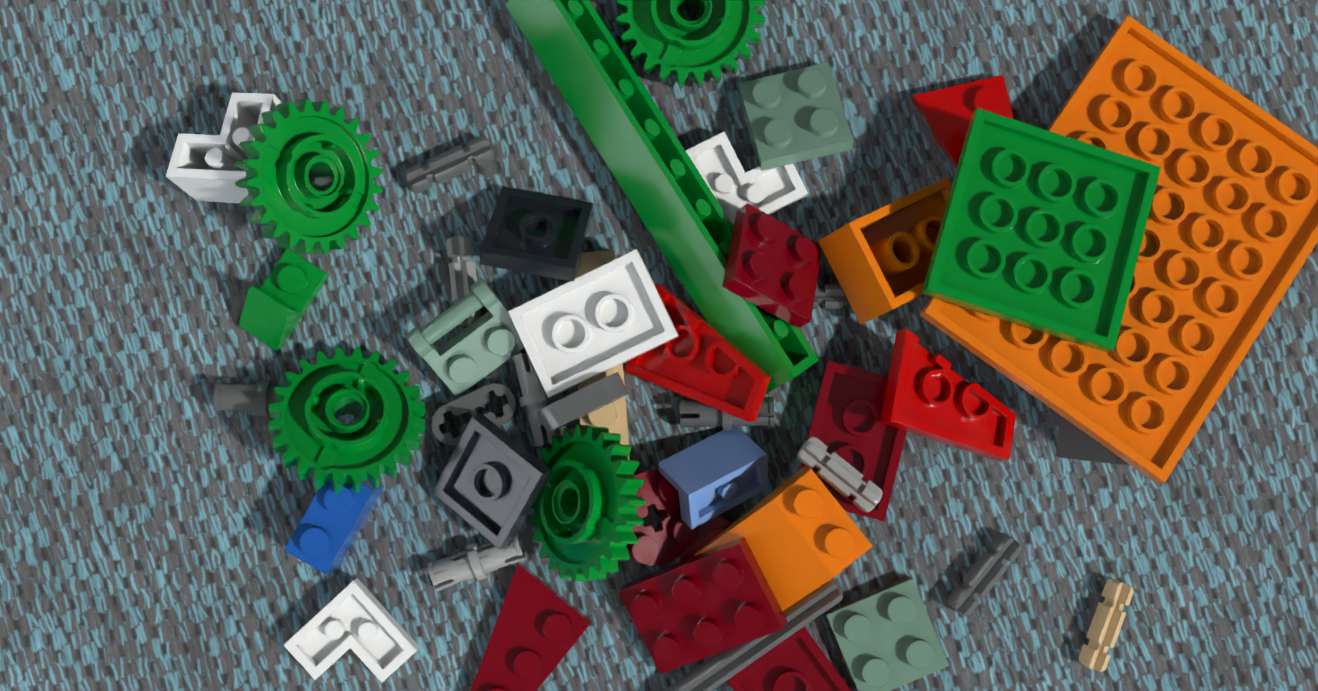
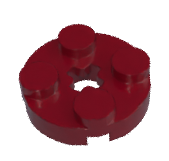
[626,470,699,566]

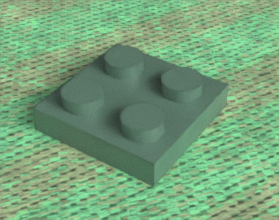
[738,62,854,171]
[824,577,949,691]

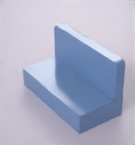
[658,426,769,529]

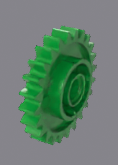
[616,0,765,88]
[235,99,383,254]
[268,347,425,494]
[528,424,646,581]

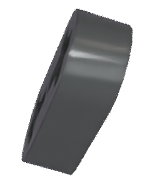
[537,372,629,434]
[431,383,518,445]

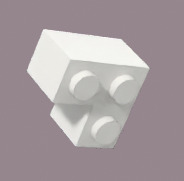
[166,93,282,203]

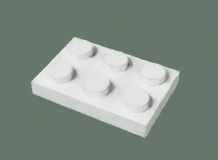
[508,249,679,398]

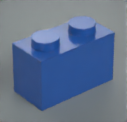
[284,480,384,574]

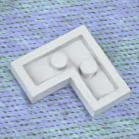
[686,132,808,226]
[284,578,420,683]

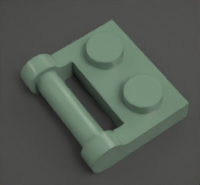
[405,278,524,397]

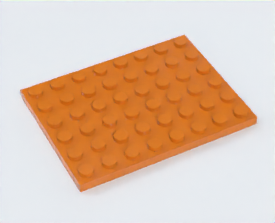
[920,15,1318,484]

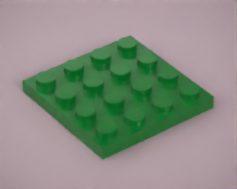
[922,108,1161,352]

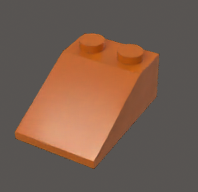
[818,177,952,325]
[694,466,873,611]

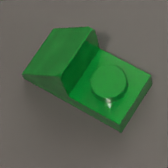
[239,249,329,352]

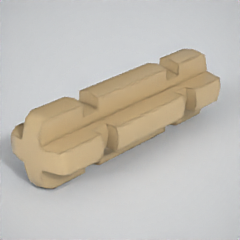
[1079,579,1134,672]

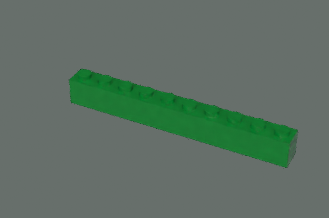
[505,0,819,395]

